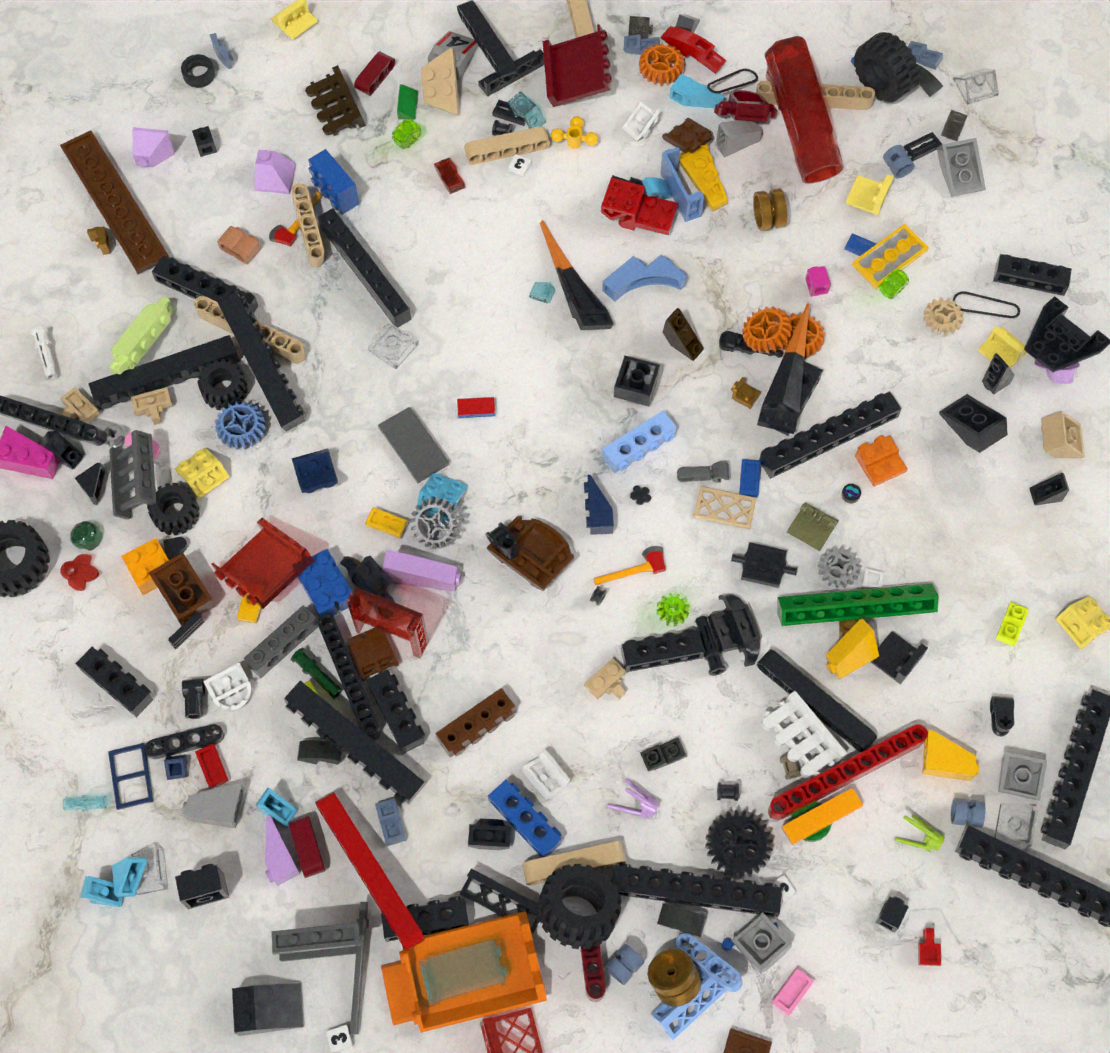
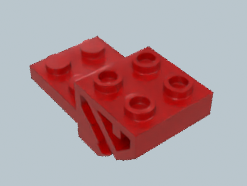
[601,178,678,235]

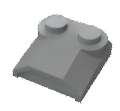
[998,751,1048,801]
[731,912,792,974]

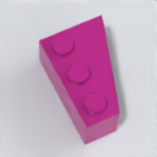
[0,426,59,479]

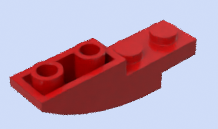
[660,26,726,74]

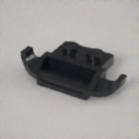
[340,555,397,618]
[707,594,761,667]

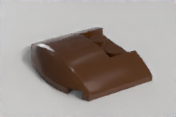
[486,516,575,591]

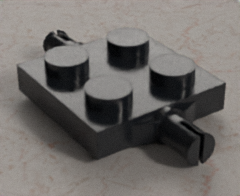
[731,542,797,588]

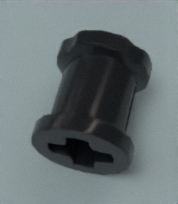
[492,120,513,136]
[717,782,739,801]

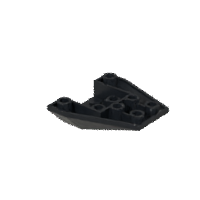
[1024,296,1110,373]

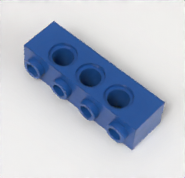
[488,780,562,858]

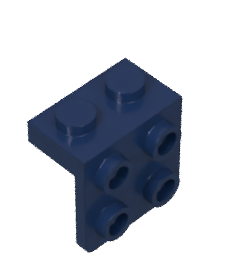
[291,448,338,493]

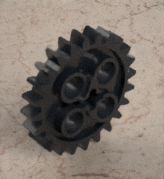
[705,810,773,879]

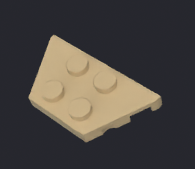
[421,48,459,116]

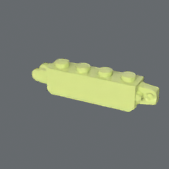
[109,297,173,374]

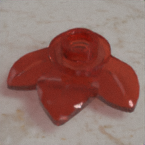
[60,554,99,591]

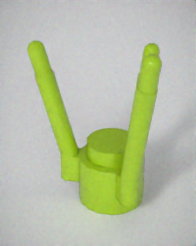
[894,814,945,852]

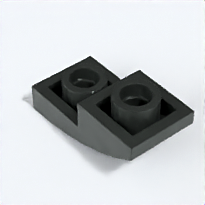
[915,65,943,97]
[640,737,687,772]
[297,740,342,765]
[657,903,706,937]

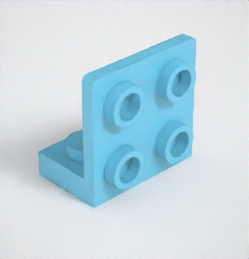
[417,473,468,522]

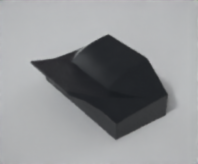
[468,818,511,850]

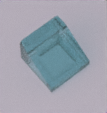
[529,282,555,303]

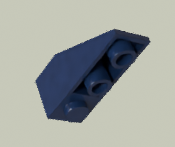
[584,475,614,535]

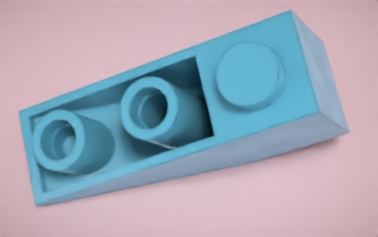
[670,74,725,108]

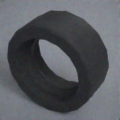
[181,54,215,88]

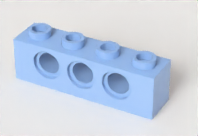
[602,411,676,473]

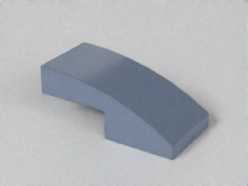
[623,34,660,55]
[908,41,943,69]
[375,798,407,846]

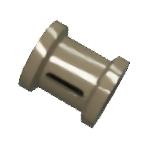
[779,756,802,780]

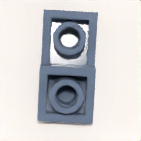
[209,33,234,69]

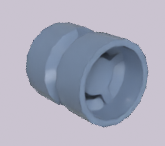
[883,145,915,179]
[951,797,986,828]
[604,943,644,985]

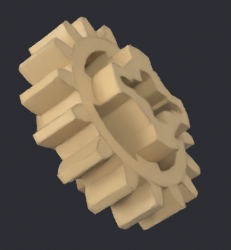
[923,297,964,335]

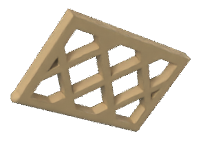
[693,486,756,529]

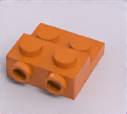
[855,435,907,487]

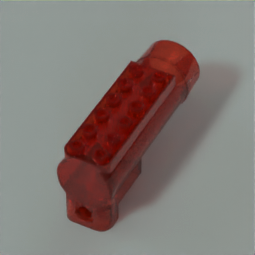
[764,36,844,184]

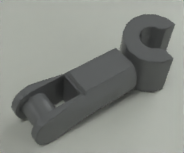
[677,461,730,483]

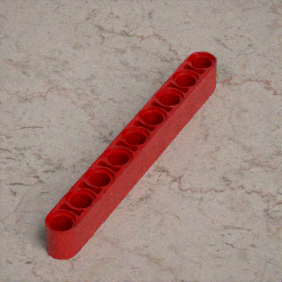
[768,724,928,821]
[315,792,425,952]

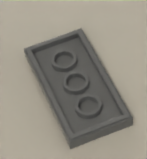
[378,407,449,484]

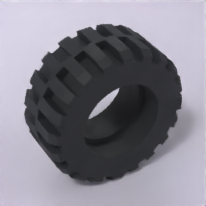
[854,32,919,102]
[0,520,50,597]
[537,864,622,949]

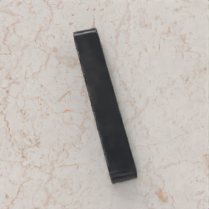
[457,0,516,78]
[0,395,107,446]
[318,614,381,741]
[756,649,877,752]

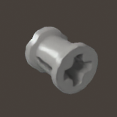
[104,426,124,448]

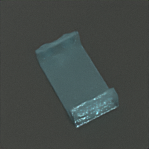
[419,939,508,1006]

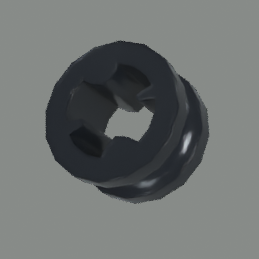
[590,586,607,606]

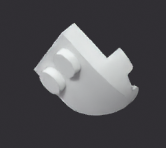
[203,663,251,710]

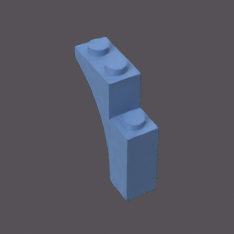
[602,254,687,302]

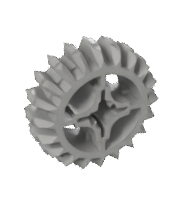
[410,497,462,549]

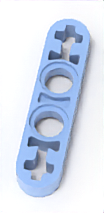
[676,933,743,992]

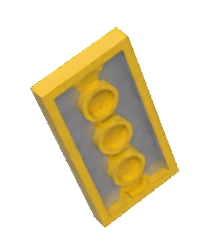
[852,223,929,289]

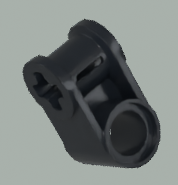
[485,522,519,559]
[990,696,1014,737]

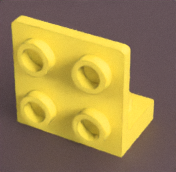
[845,174,894,215]
[175,448,230,499]
[1056,596,1110,649]

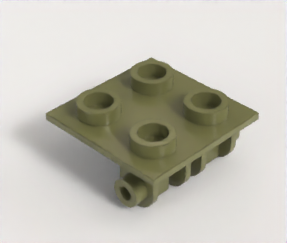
[786,502,839,551]

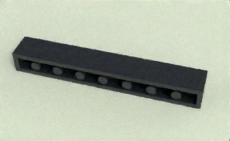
[318,208,411,329]
[218,292,305,432]
[88,335,240,410]
[284,680,425,804]

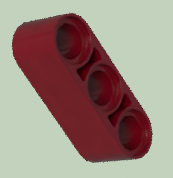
[354,51,395,96]
[288,815,325,878]
[580,945,605,1002]

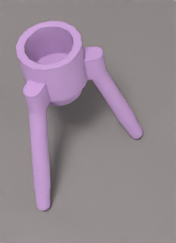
[606,779,660,819]

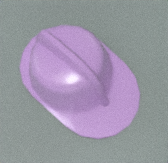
[1034,360,1080,384]

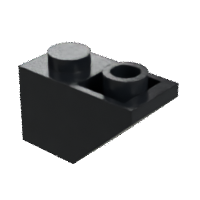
[38,431,84,470]

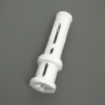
[31,326,58,380]

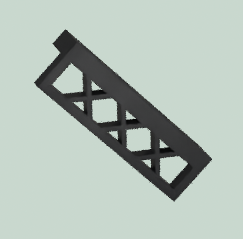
[478,49,544,97]
[460,868,540,934]

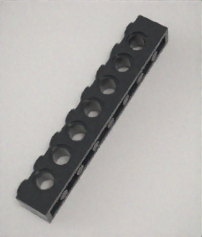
[759,391,901,479]
[1040,689,1110,850]
[955,825,1110,927]
[612,863,782,917]

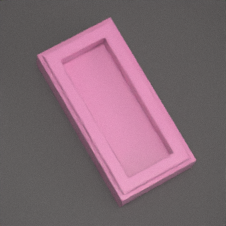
[771,968,814,1016]

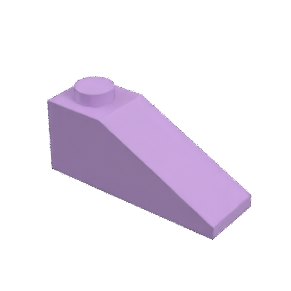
[265,816,300,886]

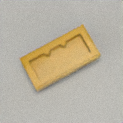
[365,507,408,539]
[237,582,266,624]

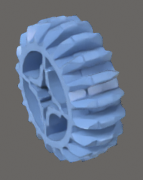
[215,400,266,450]

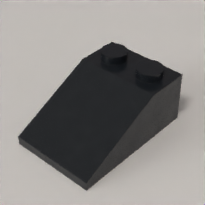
[939,394,1008,453]
[232,983,303,1036]

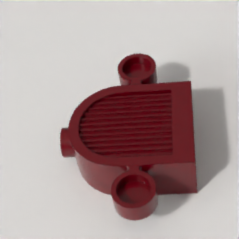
[714,90,777,122]

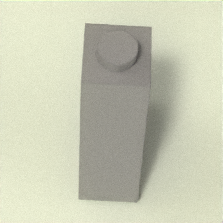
[716,120,762,158]
[182,783,245,828]

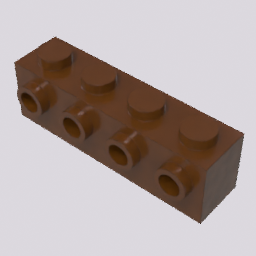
[435,688,516,758]

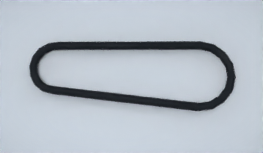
[707,68,758,94]
[953,291,1020,318]

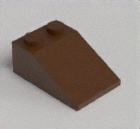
[149,553,216,626]

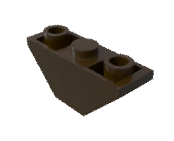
[662,308,704,361]

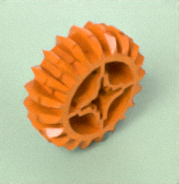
[639,43,685,86]
[742,306,792,354]
[780,312,825,359]

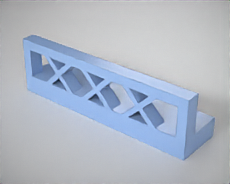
[651,964,736,1040]

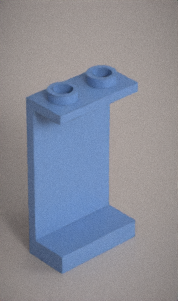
[660,147,704,222]

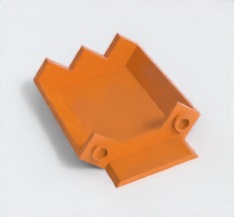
[381,911,547,1033]

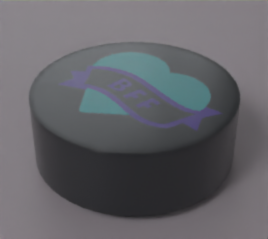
[841,484,861,504]

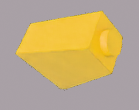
[825,619,879,680]
[922,730,979,781]

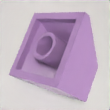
[132,127,175,167]
[255,149,296,194]

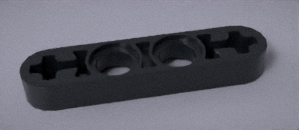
[144,724,224,759]

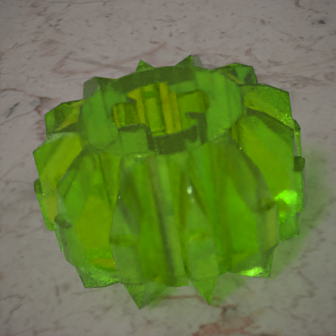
[392,119,421,149]
[879,268,910,299]
[656,593,690,627]

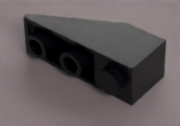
[982,353,1015,395]

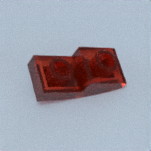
[434,158,466,194]

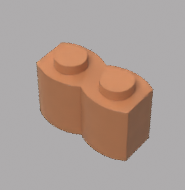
[217,226,260,264]

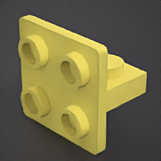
[271,0,317,40]
[978,326,1027,368]

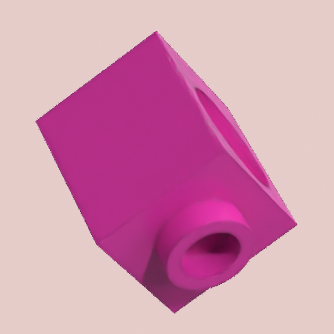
[805,266,831,297]

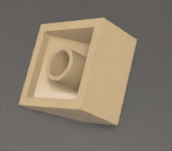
[1041,411,1085,458]

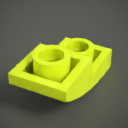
[996,602,1029,647]

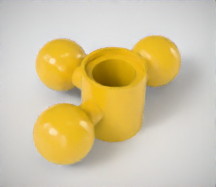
[551,116,598,149]

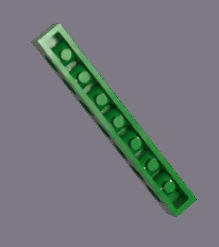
[777,583,939,626]

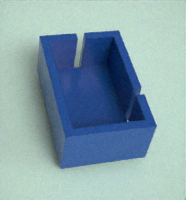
[308,149,359,215]
[293,549,357,617]

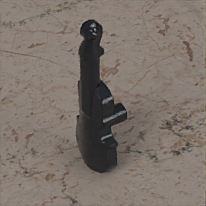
[719,331,783,358]

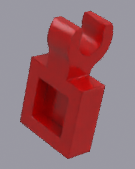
[918,928,941,967]

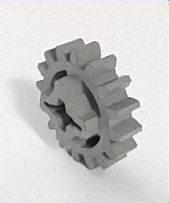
[818,546,861,588]

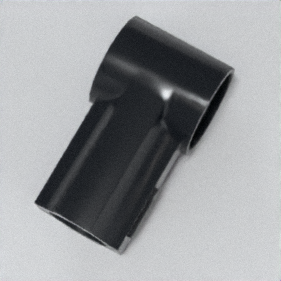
[182,678,205,719]

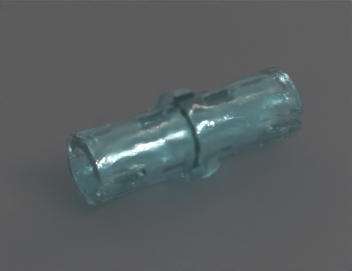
[63,795,107,811]

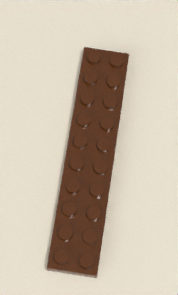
[60,130,169,274]

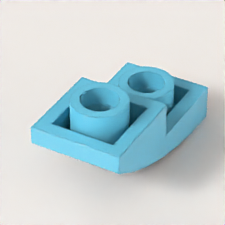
[642,177,673,199]

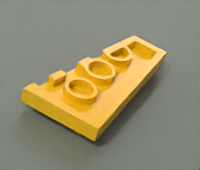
[679,144,728,211]

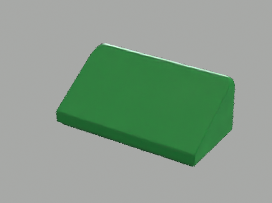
[397,84,418,120]

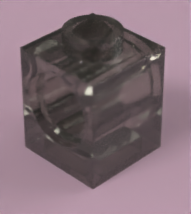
[628,16,653,39]
[941,110,968,141]

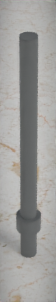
[350,902,369,1034]

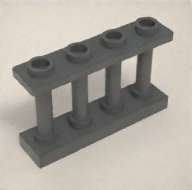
[109,430,156,520]
[271,922,360,962]

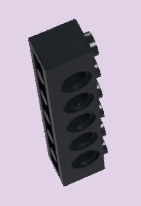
[152,255,258,313]

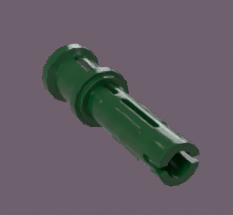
[290,648,342,699]

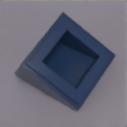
[164,754,188,780]

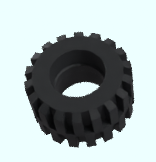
[197,359,248,410]
[147,483,200,535]

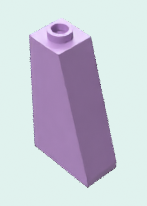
[383,549,461,591]

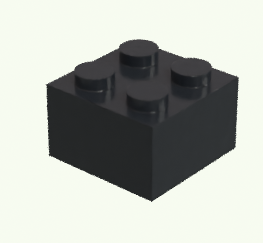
[614,355,660,406]
[175,864,229,910]

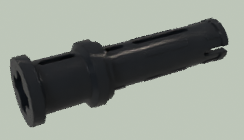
[695,616,726,676]

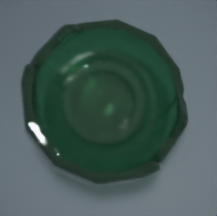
[70,521,102,551]

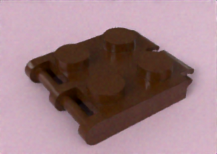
[662,118,713,153]
[347,627,399,682]

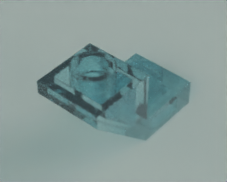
[508,91,546,129]

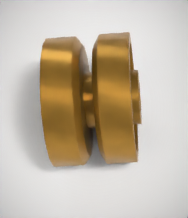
[753,188,787,231]
[647,949,702,1007]

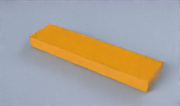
[781,788,863,845]

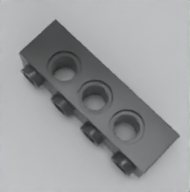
[244,605,318,679]

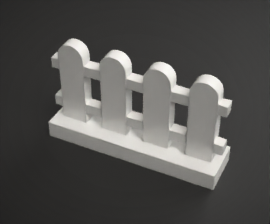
[761,691,847,778]

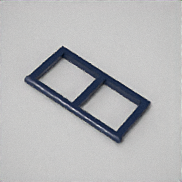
[108,743,154,810]

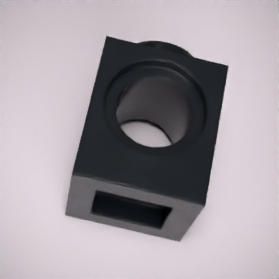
[192,126,217,157]
[875,896,909,933]

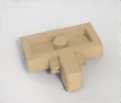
[60,387,100,423]
[131,387,172,425]
[584,658,626,700]

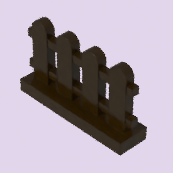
[305,65,366,136]

